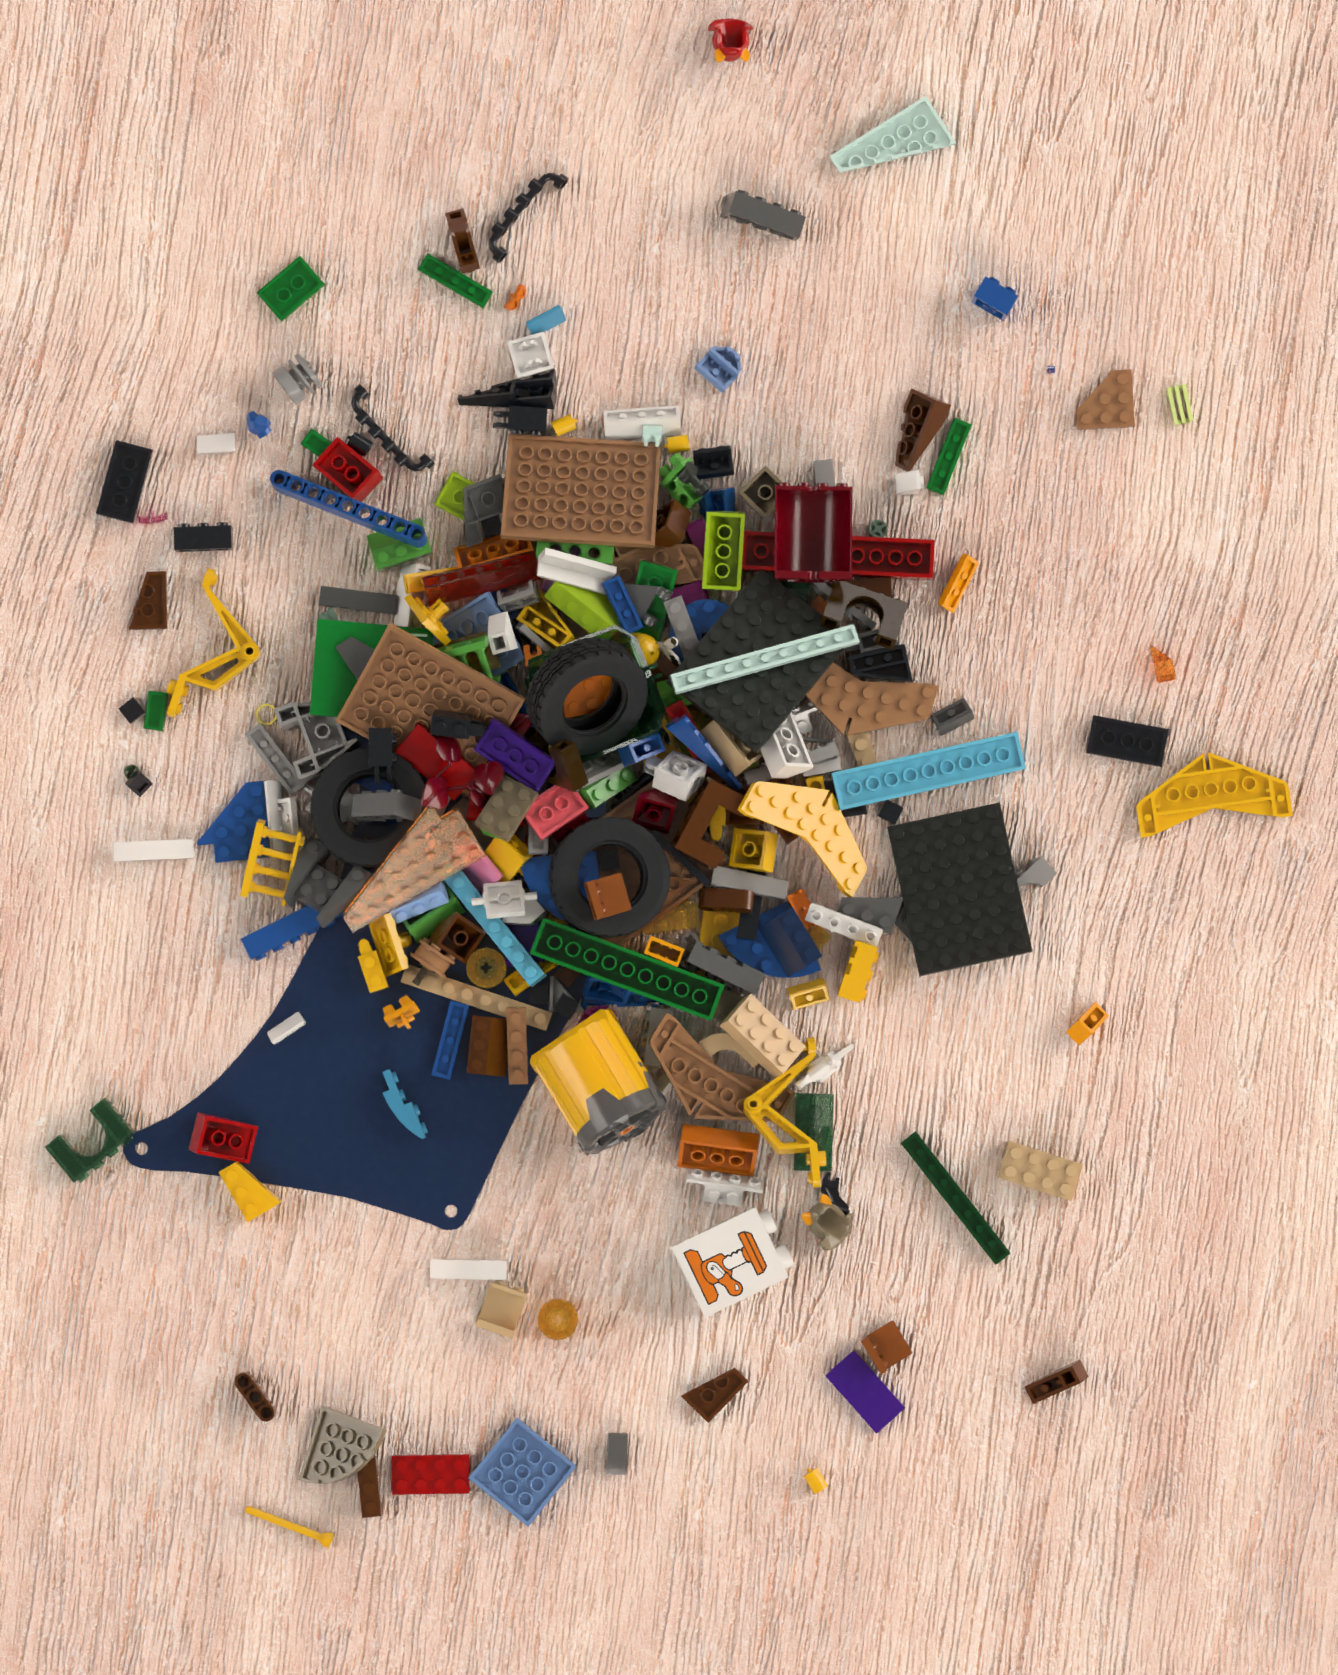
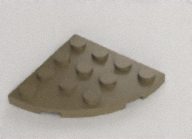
[298,1406,387,1484]

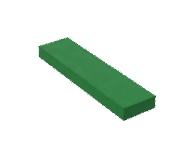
[418,253,493,309]
[926,418,972,496]

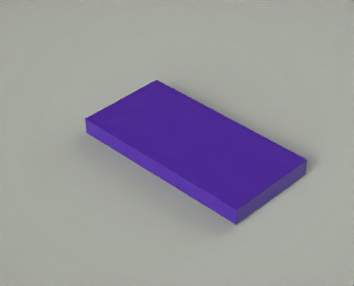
[474,717,555,792]
[825,1350,905,1434]

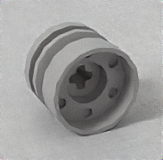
[272,354,322,405]

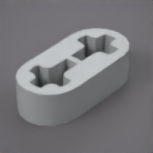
[679,932,699,968]

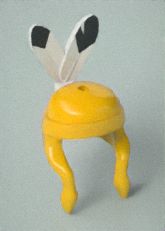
[614,633,681,667]

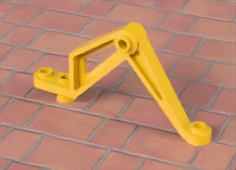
[166,568,261,718]
[743,1037,826,1188]

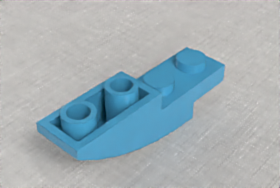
[382,1069,428,1139]

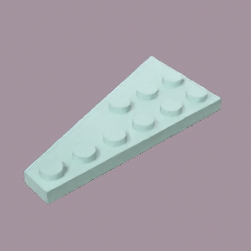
[829,96,957,173]

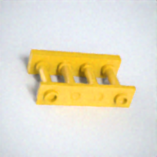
[240,819,305,906]

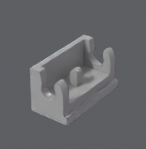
[496,579,540,612]

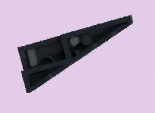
[457,369,557,409]

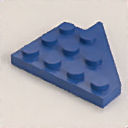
[197,781,270,863]

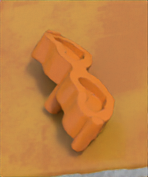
[503,283,526,311]

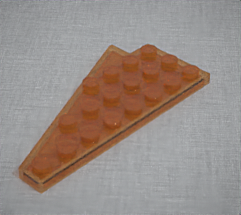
[342,807,486,932]

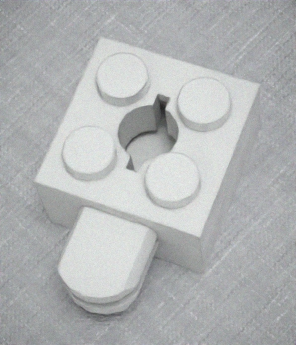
[644,750,707,802]

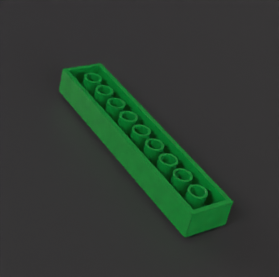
[529,918,724,1021]

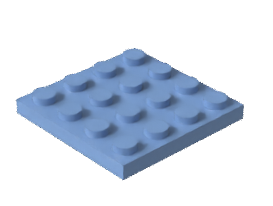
[433,591,525,676]
[468,1417,577,1527]

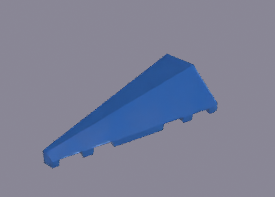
[698,487,736,520]
[665,714,743,791]
[580,975,665,1009]

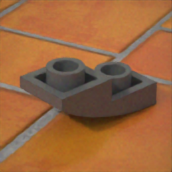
[606,1433,628,1475]

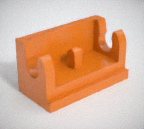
[523,645,545,669]
[786,888,816,930]

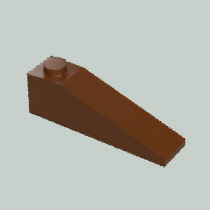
[895,388,951,472]

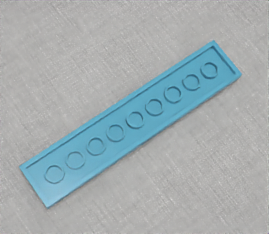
[831,732,1026,811]

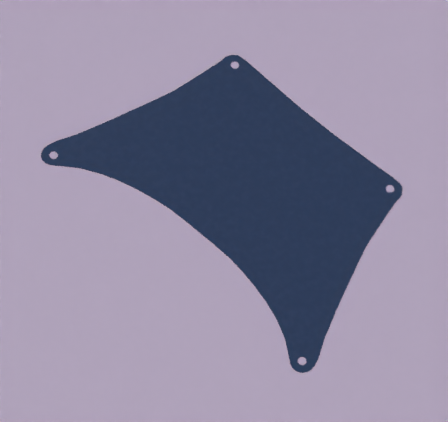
[123,772,587,1230]

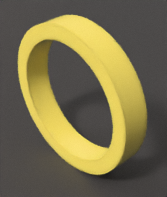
[256,704,277,725]

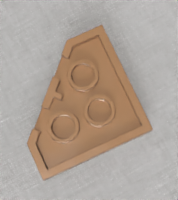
[1076,369,1135,430]

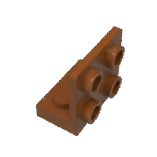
[583,873,631,921]
[860,1320,912,1374]

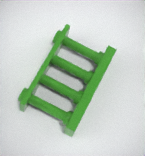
[438,635,501,683]

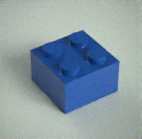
[971,276,1018,321]

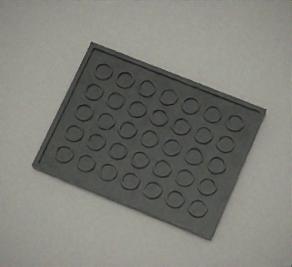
[666,570,845,754]
[887,802,1033,977]

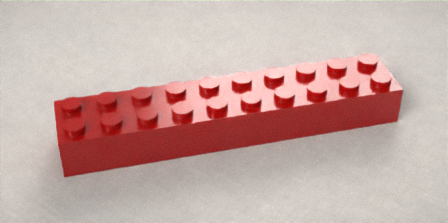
[742,531,935,581]

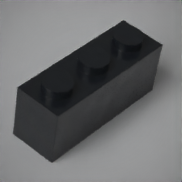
[174,522,234,552]

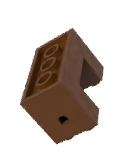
[671,776,745,869]

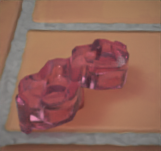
[137,511,168,524]

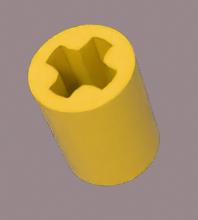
[551,414,577,437]
[664,434,690,454]
[803,1468,828,1494]

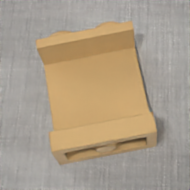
[476,1280,528,1338]

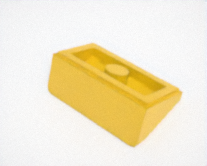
[787,978,830,1010]

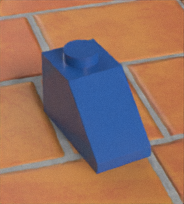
[617,733,666,767]

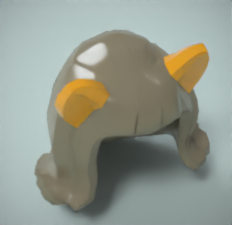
[801,1194,852,1250]

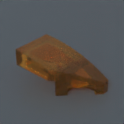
[1150,645,1176,683]

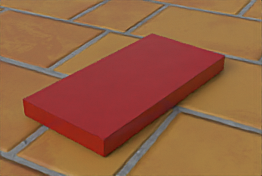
[395,723,476,800]

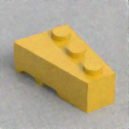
[516,589,576,651]
[837,940,879,1003]
[219,1162,283,1222]

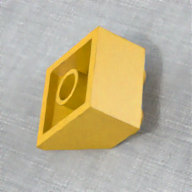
[729,828,778,873]

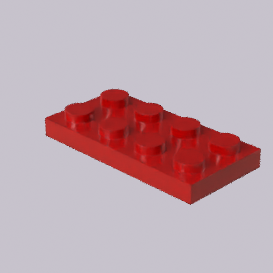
[392,1454,470,1495]

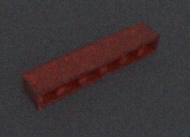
[422,550,541,607]

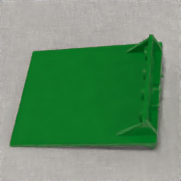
[309,619,434,717]

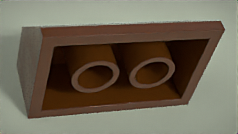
[467,1015,508,1077]

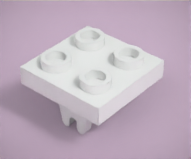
[507,332,554,379]

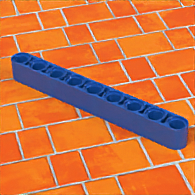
[270,470,427,548]

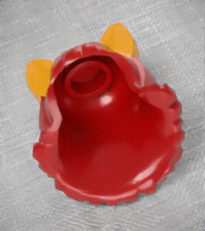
[708,18,753,63]

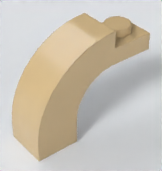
[698,1033,758,1068]

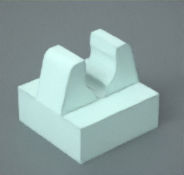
[642,425,662,447]

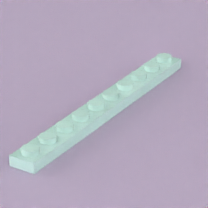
[670,624,860,695]

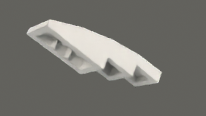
[112,839,194,862]
[430,1259,507,1280]

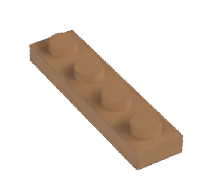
[506,1007,529,1085]

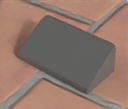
[930,698,974,736]

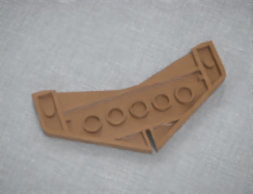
[560,544,704,641]
[805,663,939,736]
[649,1012,796,1122]

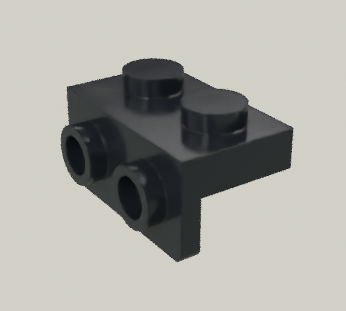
[693,446,734,480]

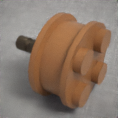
[410,937,455,986]

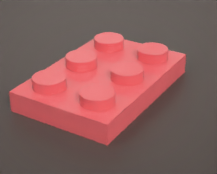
[524,785,589,841]

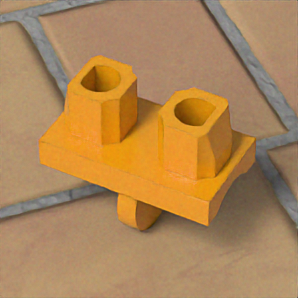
[383,995,420,1029]

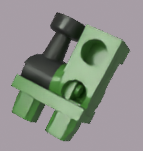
[659,453,711,510]

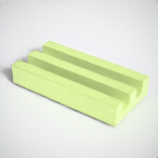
[1166,384,1193,426]

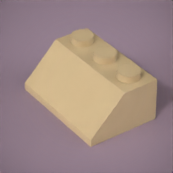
[700,720,763,777]

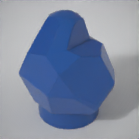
[247,411,272,439]

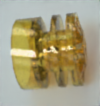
[466,948,507,989]
[538,1298,579,1340]

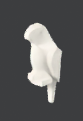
[795,1043,855,1090]

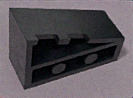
[847,644,913,683]

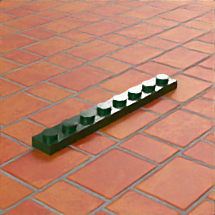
[901,1131,1011,1265]

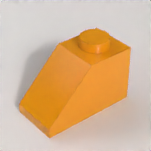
[1066,1002,1109,1045]

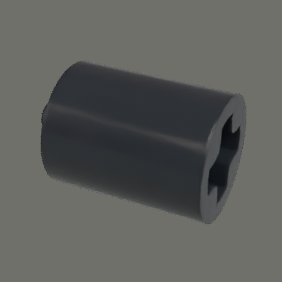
[347,432,373,456]

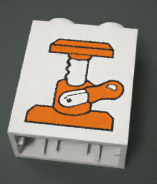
[671,1206,795,1318]

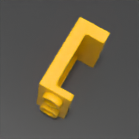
[484,834,533,882]

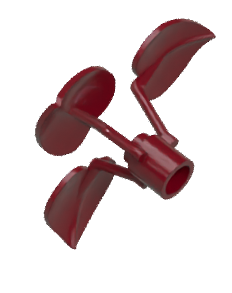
[473,713,532,796]
[421,736,491,810]

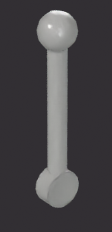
[801,735,836,743]

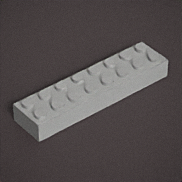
[744,742,839,786]

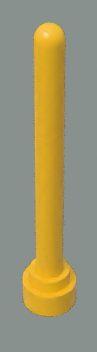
[245,1506,334,1549]

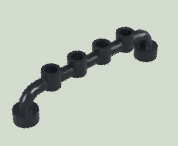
[489,173,569,263]
[351,384,435,471]

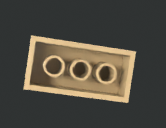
[719,994,806,1078]
[997,1141,1083,1201]

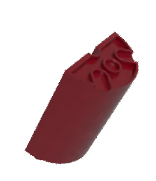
[775,482,852,583]

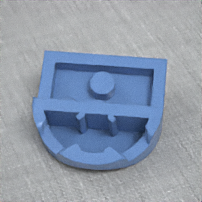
[694,346,742,393]

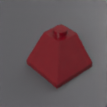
[632,788,678,834]

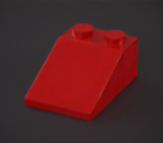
[312,437,383,502]
[188,1112,258,1164]

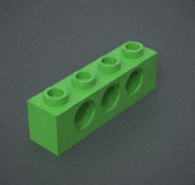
[536,541,614,566]

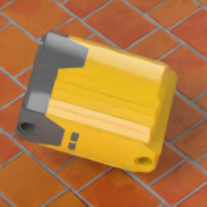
[530,1008,667,1156]

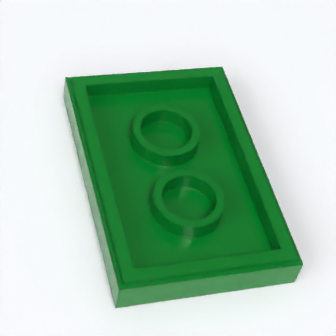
[257,256,325,322]

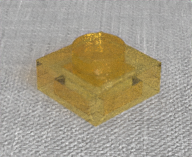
[809,925,832,951]

